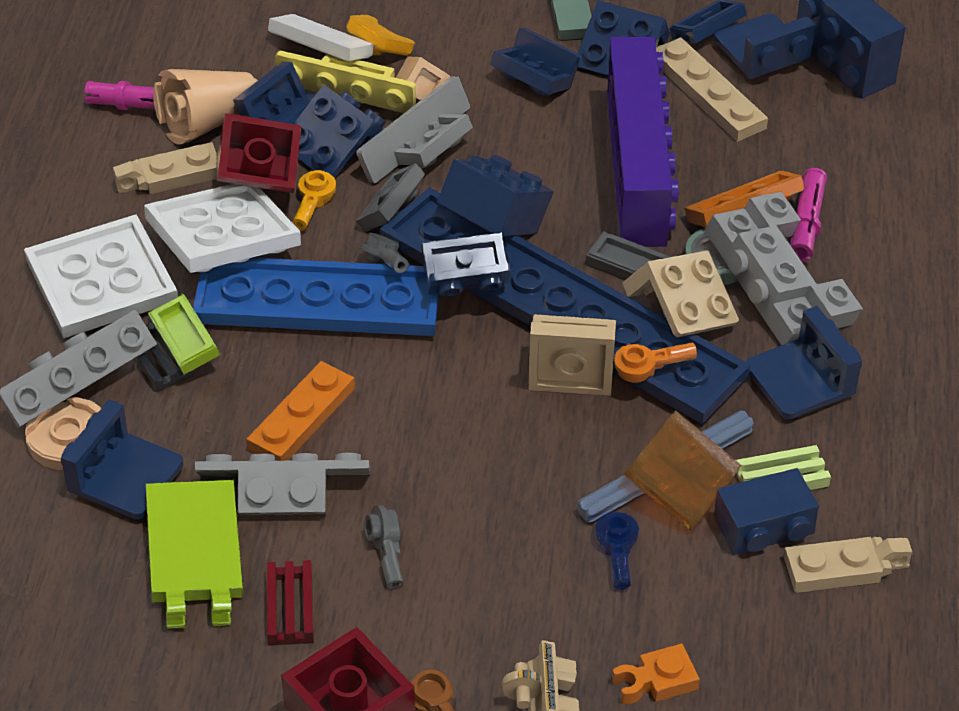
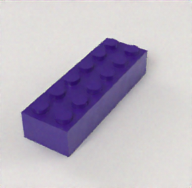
[607,37,679,247]

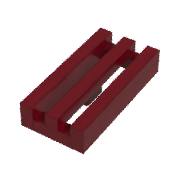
[267,560,314,646]

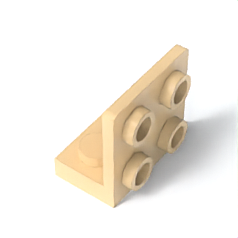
[622,250,739,337]

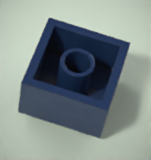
[437,155,554,236]

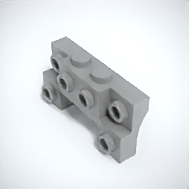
[705,192,863,345]

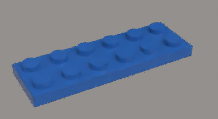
[193,258,439,336]

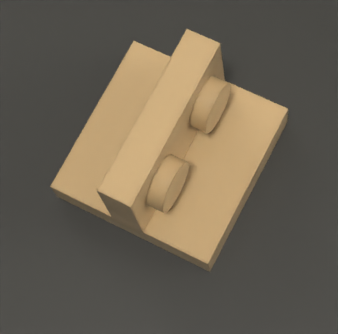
[529,314,616,396]

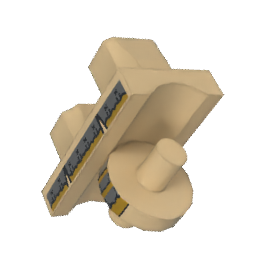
[502,640,579,711]

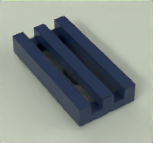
[669,0,747,43]

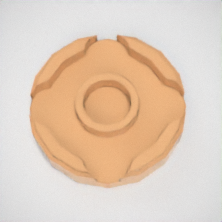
[25,397,101,470]

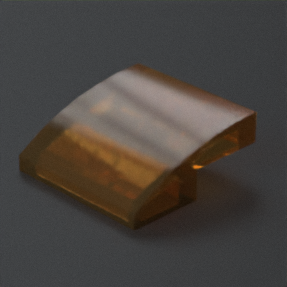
[623,411,742,530]

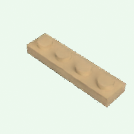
[656,37,768,142]

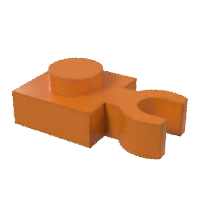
[612,643,700,704]

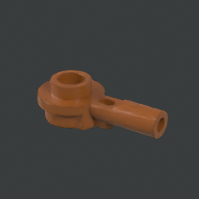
[410,670,454,711]

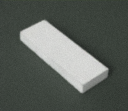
[268,14,374,62]

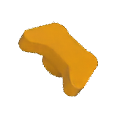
[346,15,415,56]

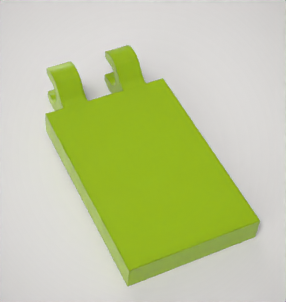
[146,480,243,629]

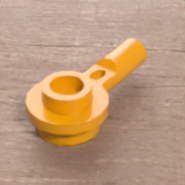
[292,170,336,231]

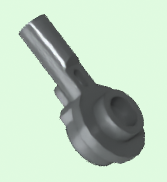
[361,233,409,273]
[364,505,404,589]

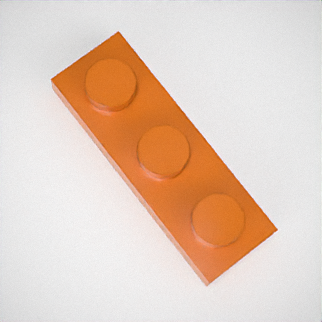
[684,170,804,228]
[246,361,355,461]

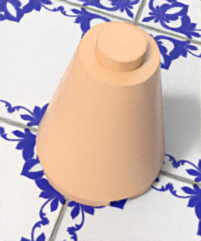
[153,69,258,144]

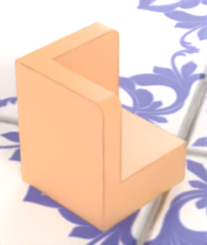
[396,57,450,101]

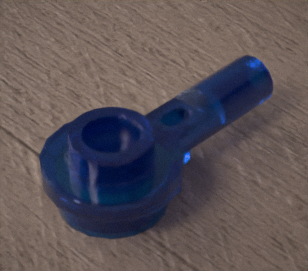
[595,512,639,590]

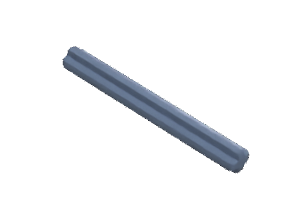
[577,411,754,523]

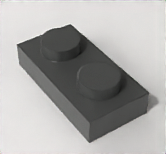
[356,163,425,232]

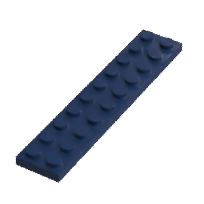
[380,187,750,424]

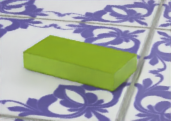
[148,294,220,375]

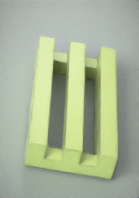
[735,445,831,490]

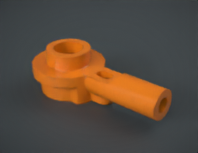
[614,343,697,383]

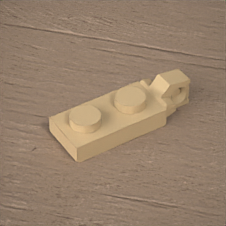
[113,142,218,194]
[784,537,912,593]

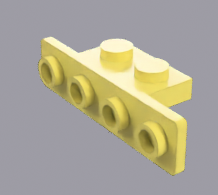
[275,51,416,113]

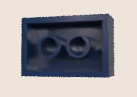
[797,0,906,99]

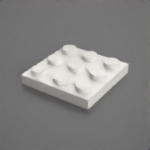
[144,184,301,273]
[24,214,178,338]

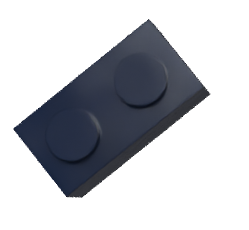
[714,468,819,555]

